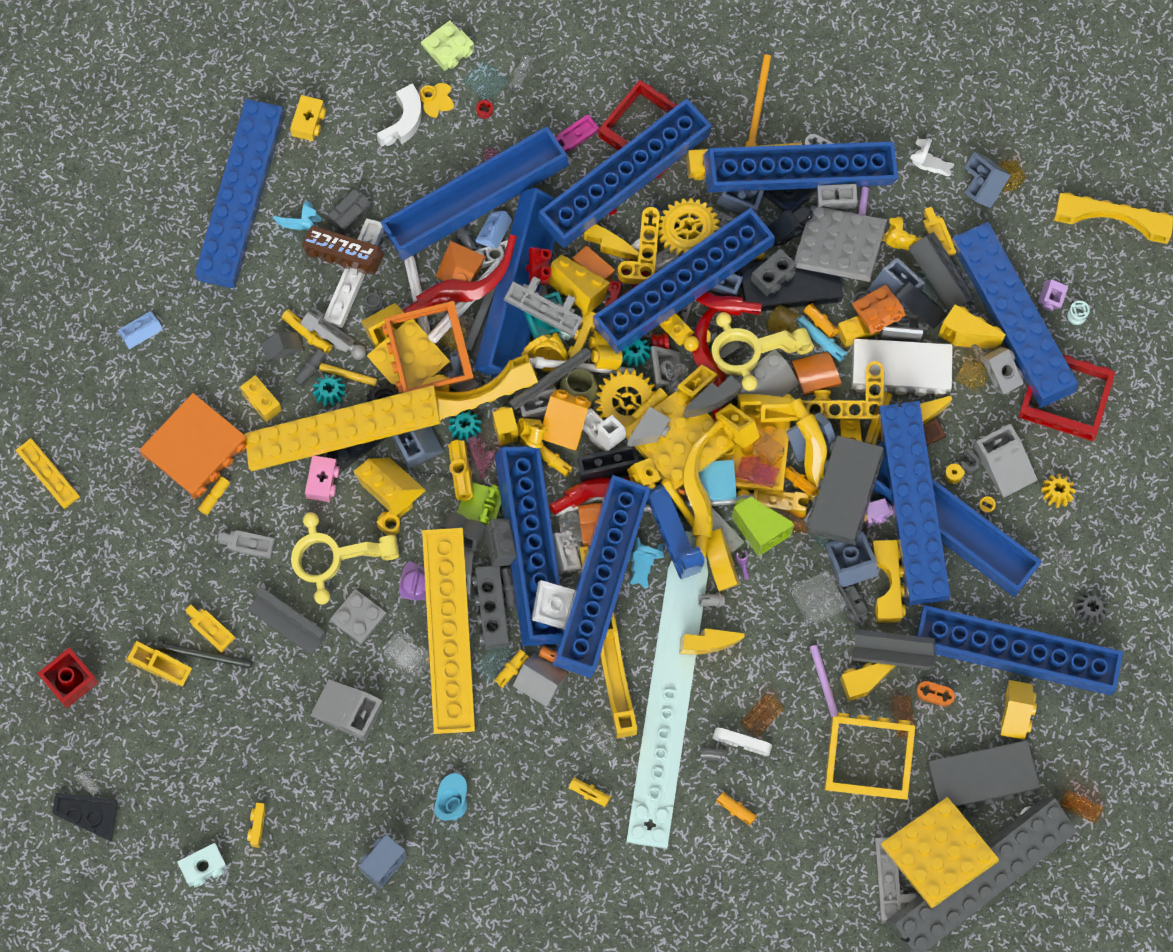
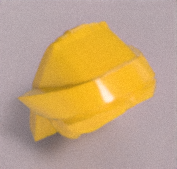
[521,332,568,372]

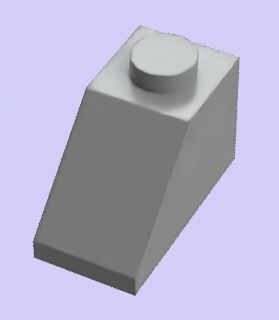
[627,407,670,447]

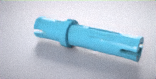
[795,316,848,362]

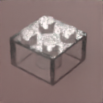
[790,570,846,629]
[382,630,430,683]

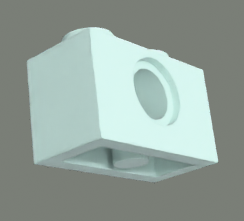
[177,843,227,887]

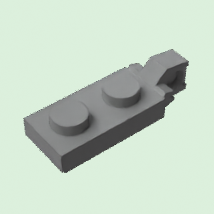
[218,530,275,559]

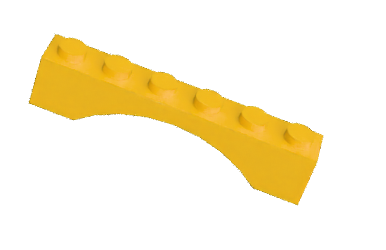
[1053,193,1173,244]
[436,354,538,420]
[600,612,637,739]

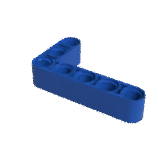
[647,484,704,579]

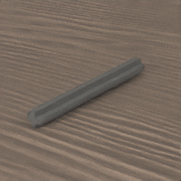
[509,348,592,410]

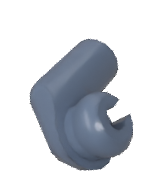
[447,351,461,378]

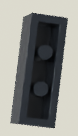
[577,446,639,482]

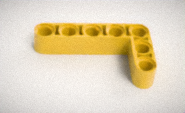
[802,361,884,419]

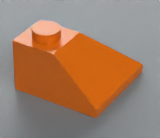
[435,241,486,282]

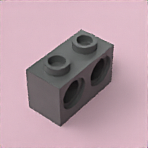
[751,248,797,296]

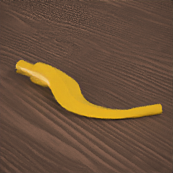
[790,398,868,522]
[683,420,723,557]

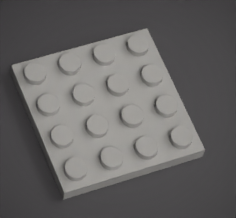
[794,205,887,282]

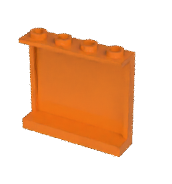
[139,393,247,500]

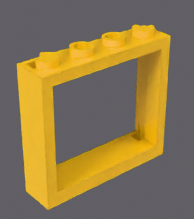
[824,713,915,800]

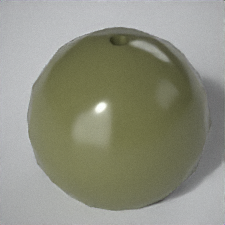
[559,368,598,402]

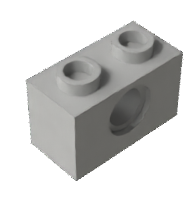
[981,347,1024,395]

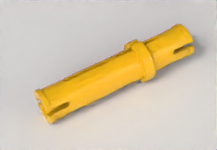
[281,309,333,355]
[519,438,573,477]

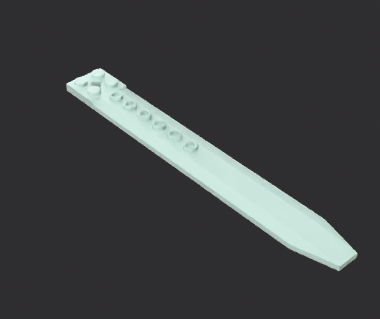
[626,531,708,849]

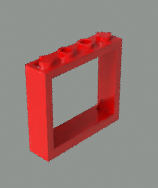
[598,80,679,179]
[1018,355,1116,442]

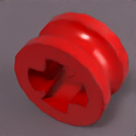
[476,100,493,119]

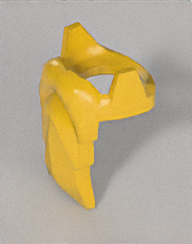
[882,216,922,251]

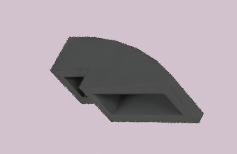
[683,375,743,418]

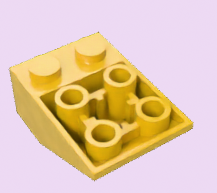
[938,305,1006,350]

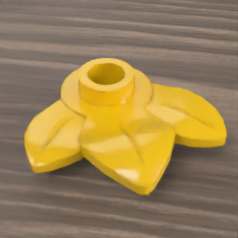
[419,83,454,118]

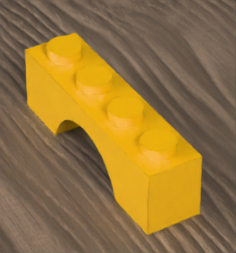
[871,540,906,623]

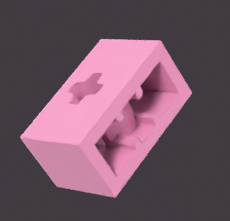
[305,456,340,502]

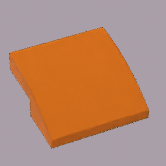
[791,352,842,395]

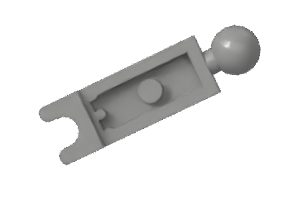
[300,307,366,360]

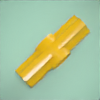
[448,440,474,501]

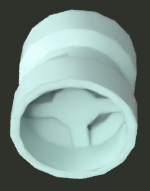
[1067,301,1090,325]

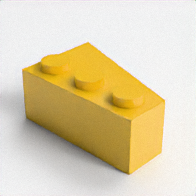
[549,255,610,317]

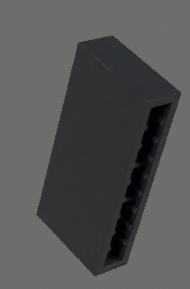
[739,256,843,312]

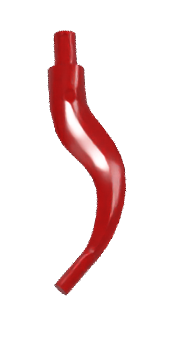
[402,234,517,313]
[625,291,762,316]
[692,308,728,422]
[549,477,630,515]

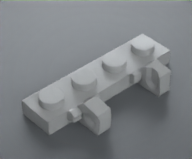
[504,277,583,337]
[875,837,916,922]

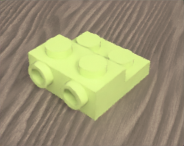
[421,21,474,71]

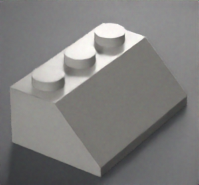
[735,349,799,401]

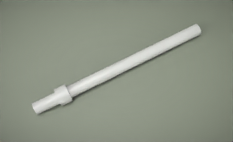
[530,356,634,375]

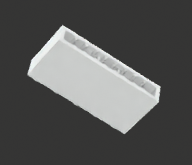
[851,339,952,397]

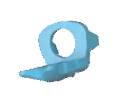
[273,201,322,231]
[630,537,664,588]

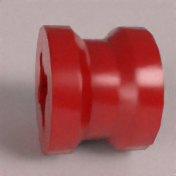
[651,332,669,349]

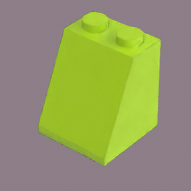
[732,496,794,556]

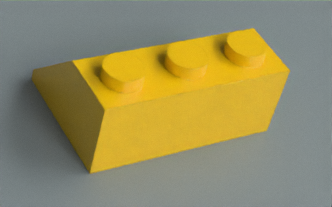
[353,457,425,517]

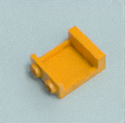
[542,390,592,451]

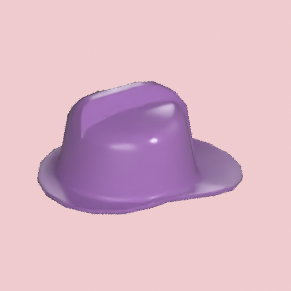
[399,561,426,600]

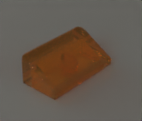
[740,693,784,738]
[890,696,917,739]
[1059,790,1104,824]

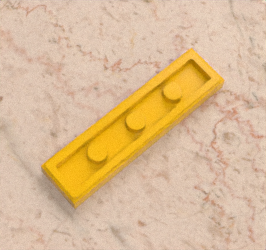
[16,438,80,509]

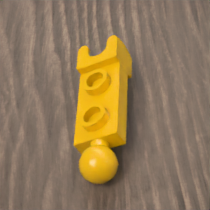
[568,311,597,359]
[660,313,699,352]
[736,489,809,518]

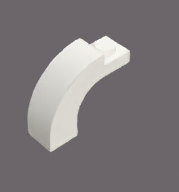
[377,83,422,147]
[583,408,626,451]

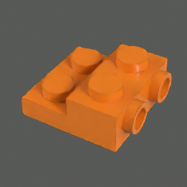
[852,285,906,335]

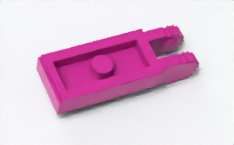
[556,114,599,153]

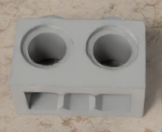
[816,184,857,210]

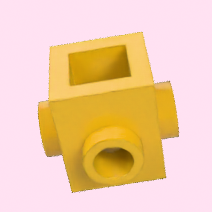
[627,458,661,489]

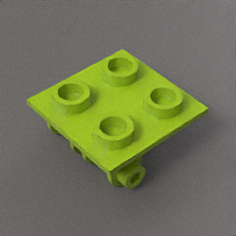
[457,482,502,526]

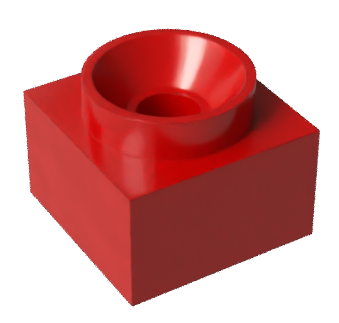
[37,647,98,709]

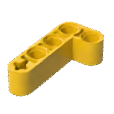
[617,207,660,285]

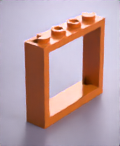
[382,301,474,393]

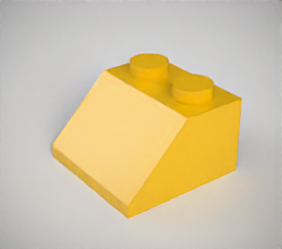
[361,303,406,348]

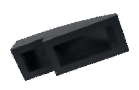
[894,280,948,329]

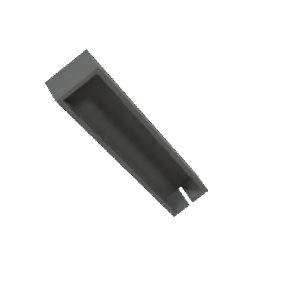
[886,796,1077,952]

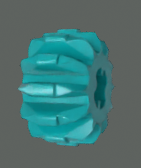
[622,337,651,369]
[313,374,346,407]
[448,409,482,443]

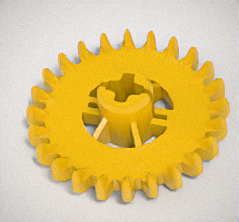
[658,198,720,257]
[594,368,656,429]

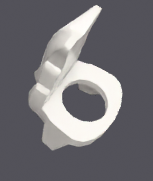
[910,138,954,176]

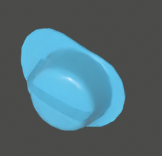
[434,773,468,821]

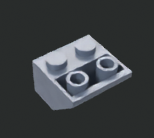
[867,258,925,309]
[391,426,444,469]

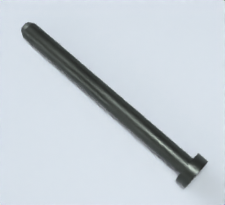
[156,639,253,668]

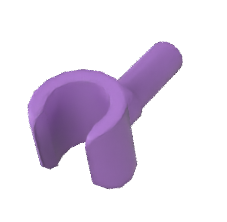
[736,551,750,580]

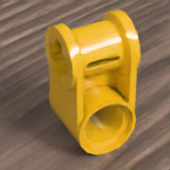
[517,418,547,448]

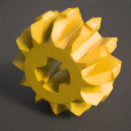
[1041,474,1076,508]

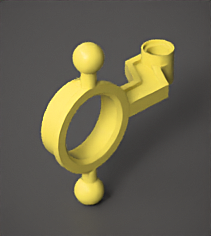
[712,312,814,391]
[291,512,399,605]

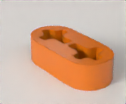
[916,681,955,707]

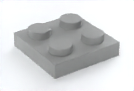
[330,589,387,645]

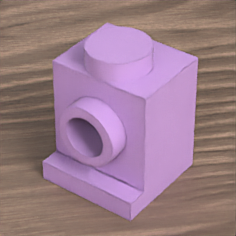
[1038,279,1068,311]
[865,498,893,528]

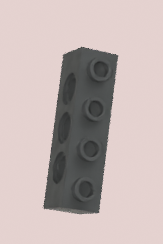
[472,566,509,650]

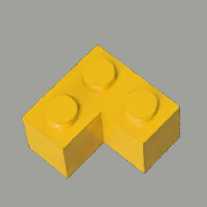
[1001,680,1037,740]

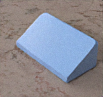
[475,211,512,248]
[117,311,163,349]

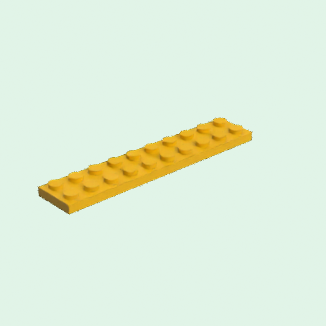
[245,385,441,471]
[422,528,475,734]

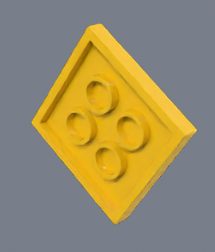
[367,320,450,393]

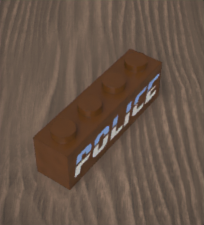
[302,226,384,275]

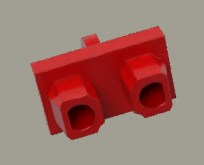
[526,247,552,285]

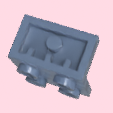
[786,412,836,462]

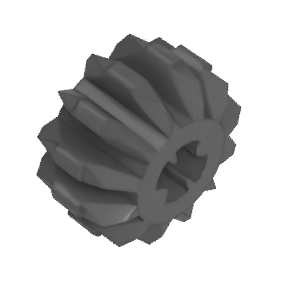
[1074,591,1109,626]

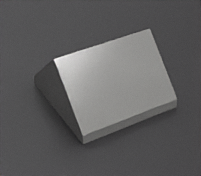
[881,313,923,343]
[650,346,684,391]
[513,652,569,707]

